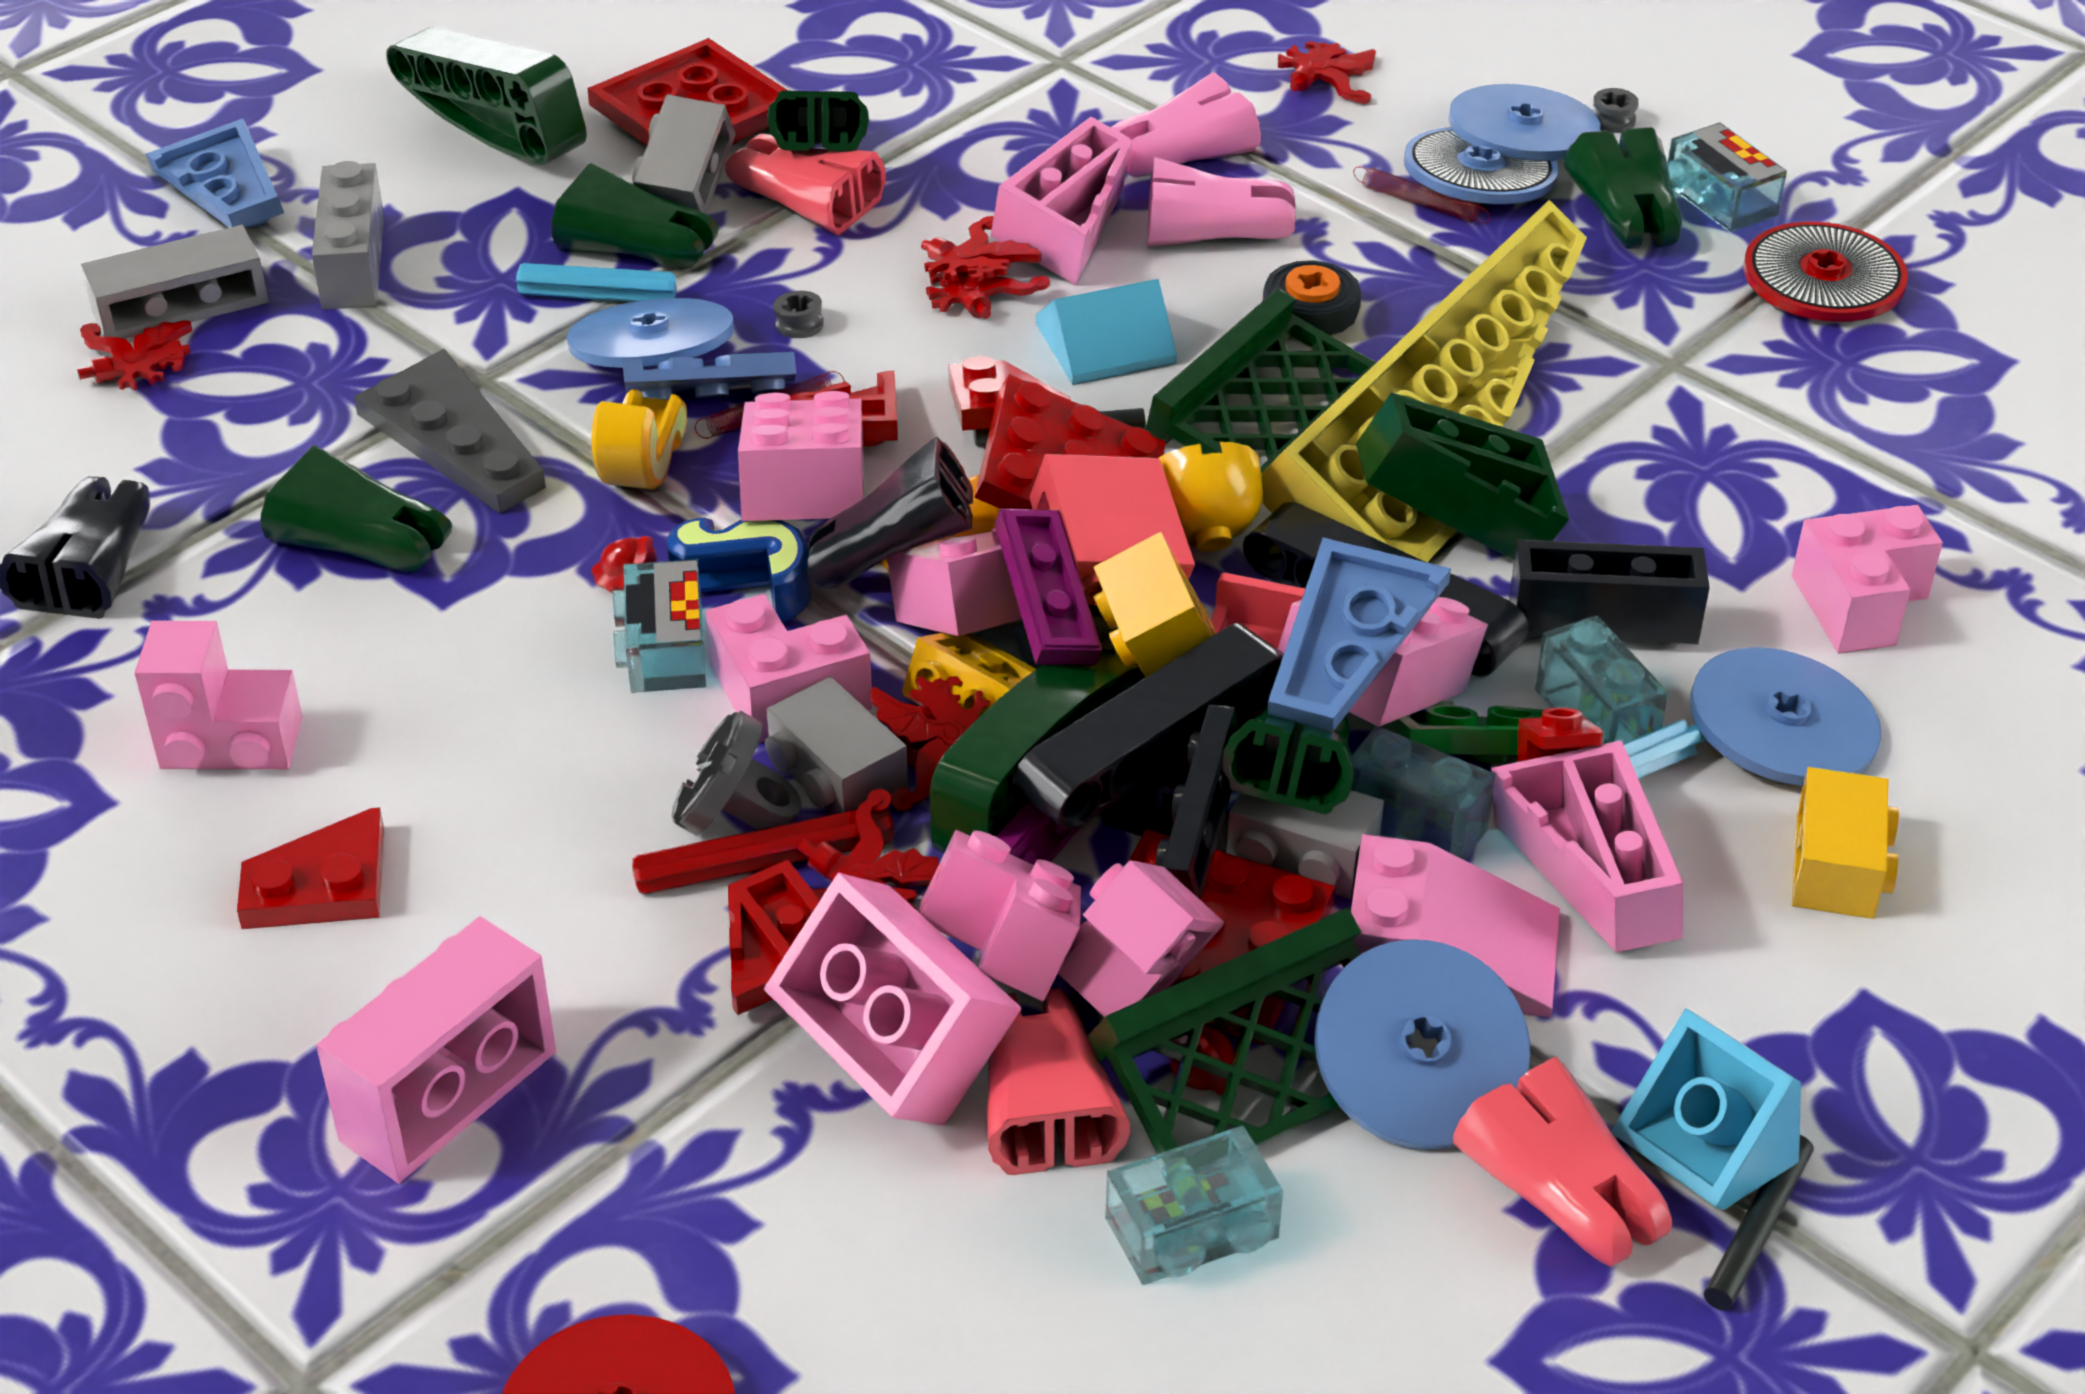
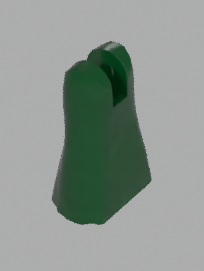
[767,90,869,151]
[1564,127,1682,249]
[551,163,719,269]
[260,445,452,572]
[1222,704,1353,814]

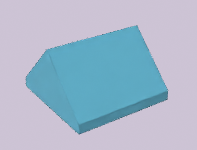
[1036,279,1177,385]
[1611,1008,1801,1210]

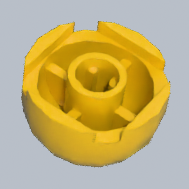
[1159,442,1263,552]

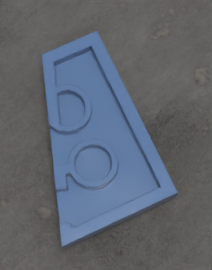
[1268,538,1451,732]

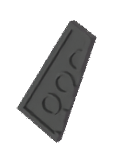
[354,349,546,514]

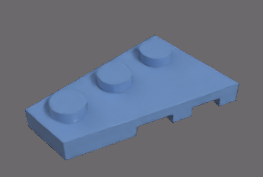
[146,119,284,228]
[622,352,796,400]

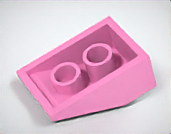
[1351,834,1560,1018]

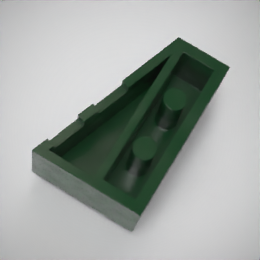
[1356,392,1570,560]

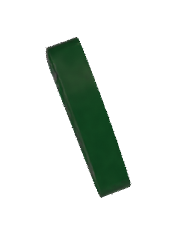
[386,27,587,165]
[930,648,1145,853]

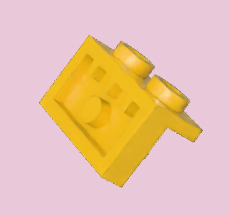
[902,633,1036,718]

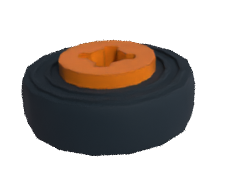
[1262,260,1361,336]

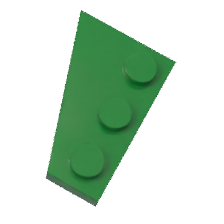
[1378,700,1592,763]

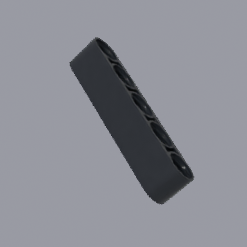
[1243,502,1529,677]
[1012,623,1284,830]

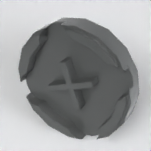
[671,710,802,836]

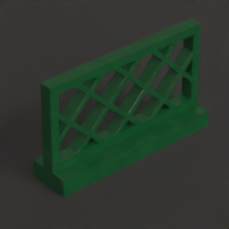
[1145,288,1376,473]
[1087,907,1412,1186]

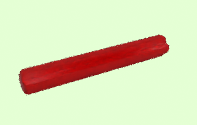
[632,809,894,894]

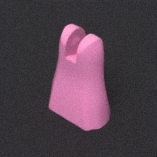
[1110,72,1261,177]
[1147,157,1296,247]

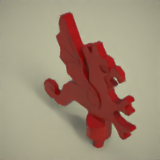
[1277,41,1376,104]
[921,216,1042,282]
[926,270,1050,319]
[77,320,192,390]
[869,676,991,812]
[798,788,939,910]

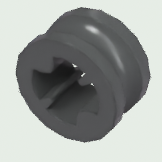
[1593,88,1639,133]
[773,291,824,338]

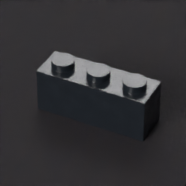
[1509,540,1710,644]

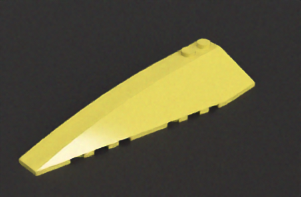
[1262,200,1587,562]

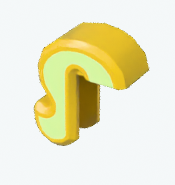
[591,389,687,490]

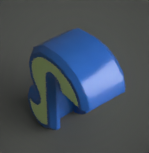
[667,517,811,623]

